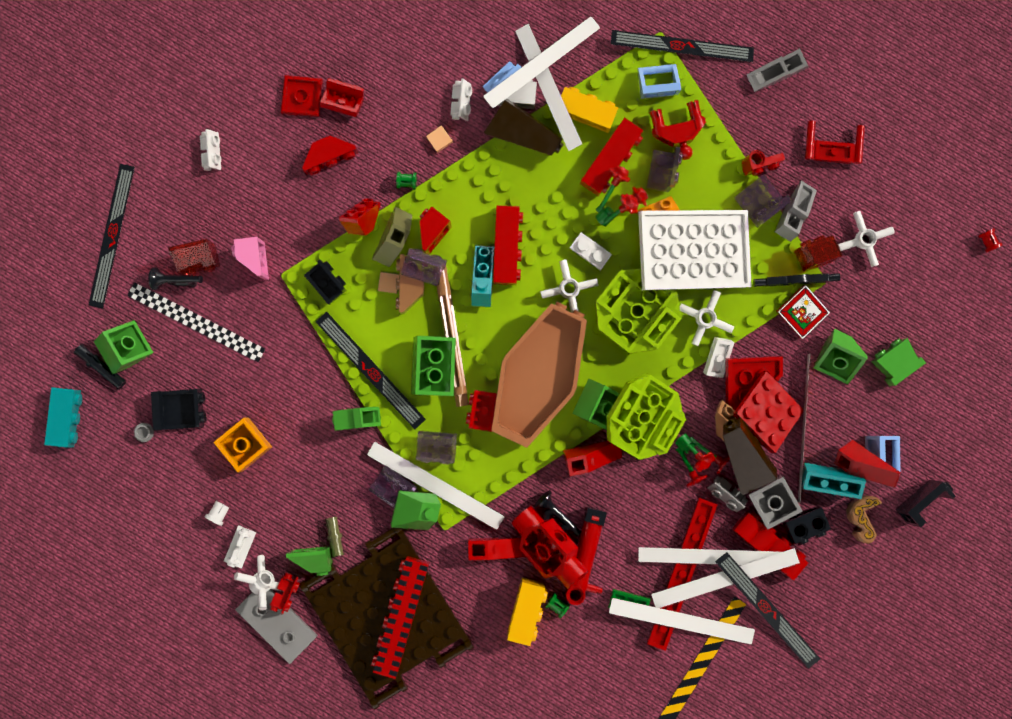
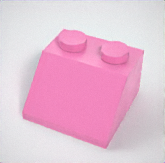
[232,237,269,280]

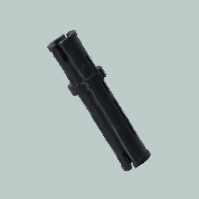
[74,344,126,390]

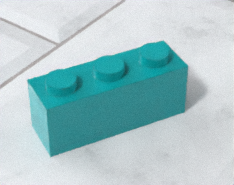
[44,387,83,448]
[802,463,866,499]

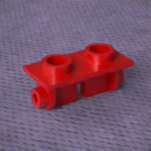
[270,573,300,615]

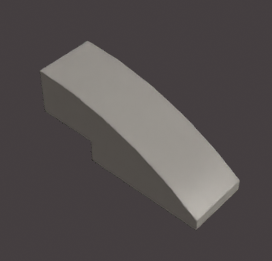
[747,49,809,92]
[775,180,817,242]

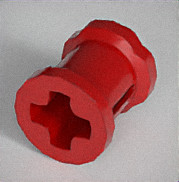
[978,228,1003,253]

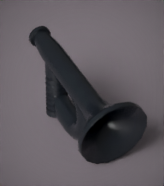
[148,267,203,290]
[534,490,581,537]

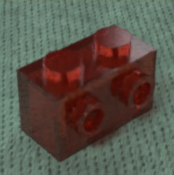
[794,235,842,272]

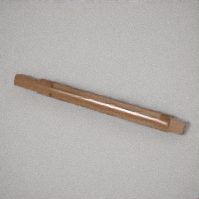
[433,263,469,407]

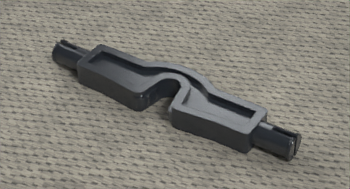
[753,273,840,287]

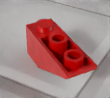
[834,440,901,487]
[563,441,622,476]
[468,537,526,560]

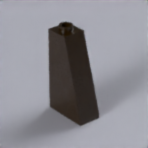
[484,99,564,156]
[723,417,777,495]

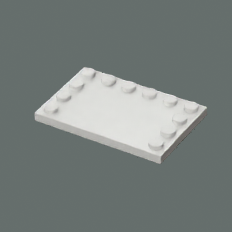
[638,210,751,290]

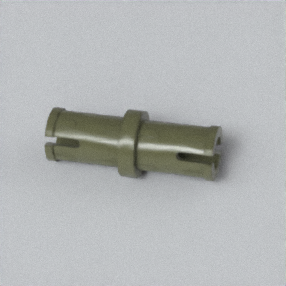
[325,517,344,557]

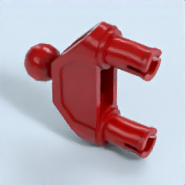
[649,100,706,160]

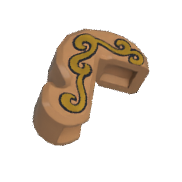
[846,495,882,544]

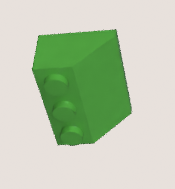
[411,336,456,396]

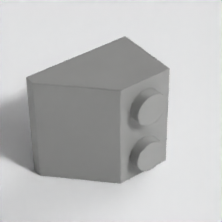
[749,475,802,529]

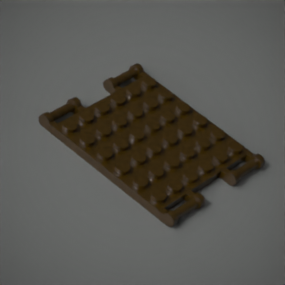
[299,527,474,710]

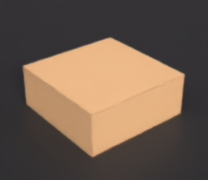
[426,125,453,153]
[378,272,399,294]

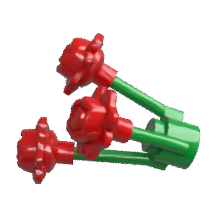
[595,166,649,227]

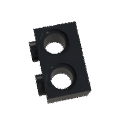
[783,506,831,545]

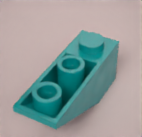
[471,246,494,307]

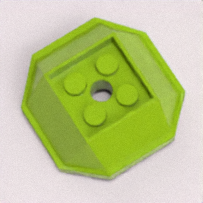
[595,269,682,354]
[606,373,686,460]

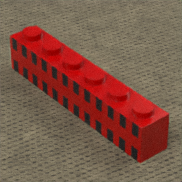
[371,556,430,679]

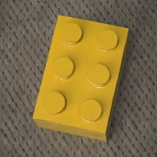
[507,577,548,646]

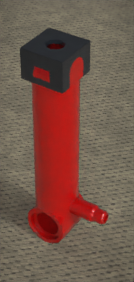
[565,507,607,605]

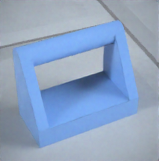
[638,64,681,99]
[865,436,901,474]

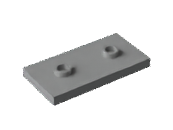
[235,589,318,664]

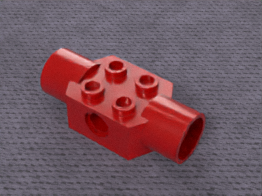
[512,506,588,589]

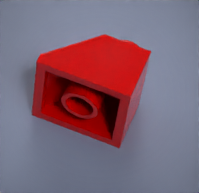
[419,207,452,256]

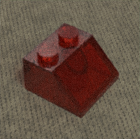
[168,239,220,276]

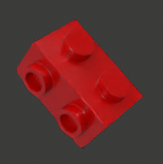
[320,78,364,117]
[466,390,497,432]

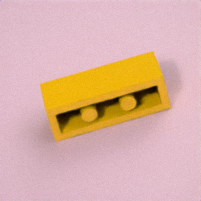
[561,87,618,133]

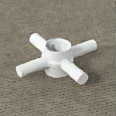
[837,211,895,267]
[540,260,598,313]
[679,290,734,346]
[234,555,284,610]

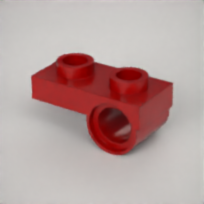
[742,150,786,176]

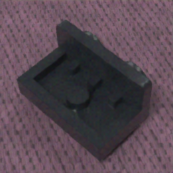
[304,259,347,305]

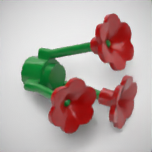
[675,434,730,488]

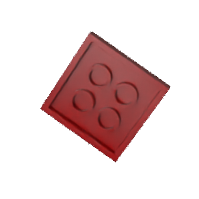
[733,371,804,454]

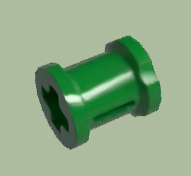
[396,172,417,190]
[545,593,570,619]

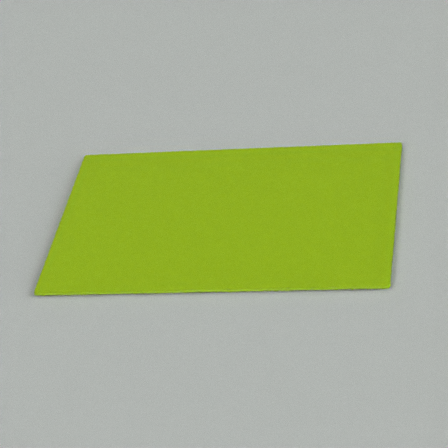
[281,32,826,530]

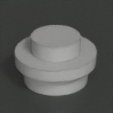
[134,423,154,442]

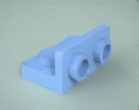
[483,62,522,93]

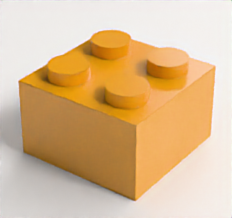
[214,417,272,472]

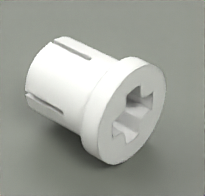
[205,501,229,526]

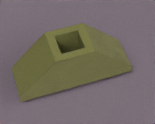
[372,207,412,267]

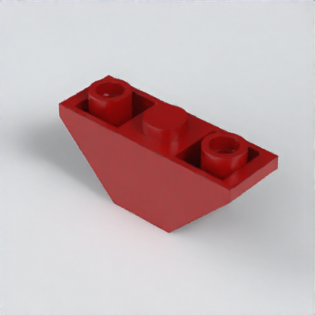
[302,135,359,175]
[339,198,381,236]

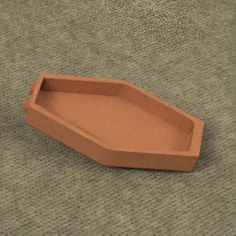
[492,302,587,448]

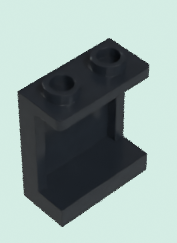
[151,388,207,430]
[895,480,956,528]

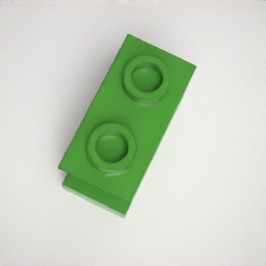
[871,338,926,386]
[332,407,381,430]

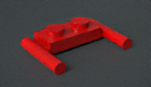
[805,121,865,164]

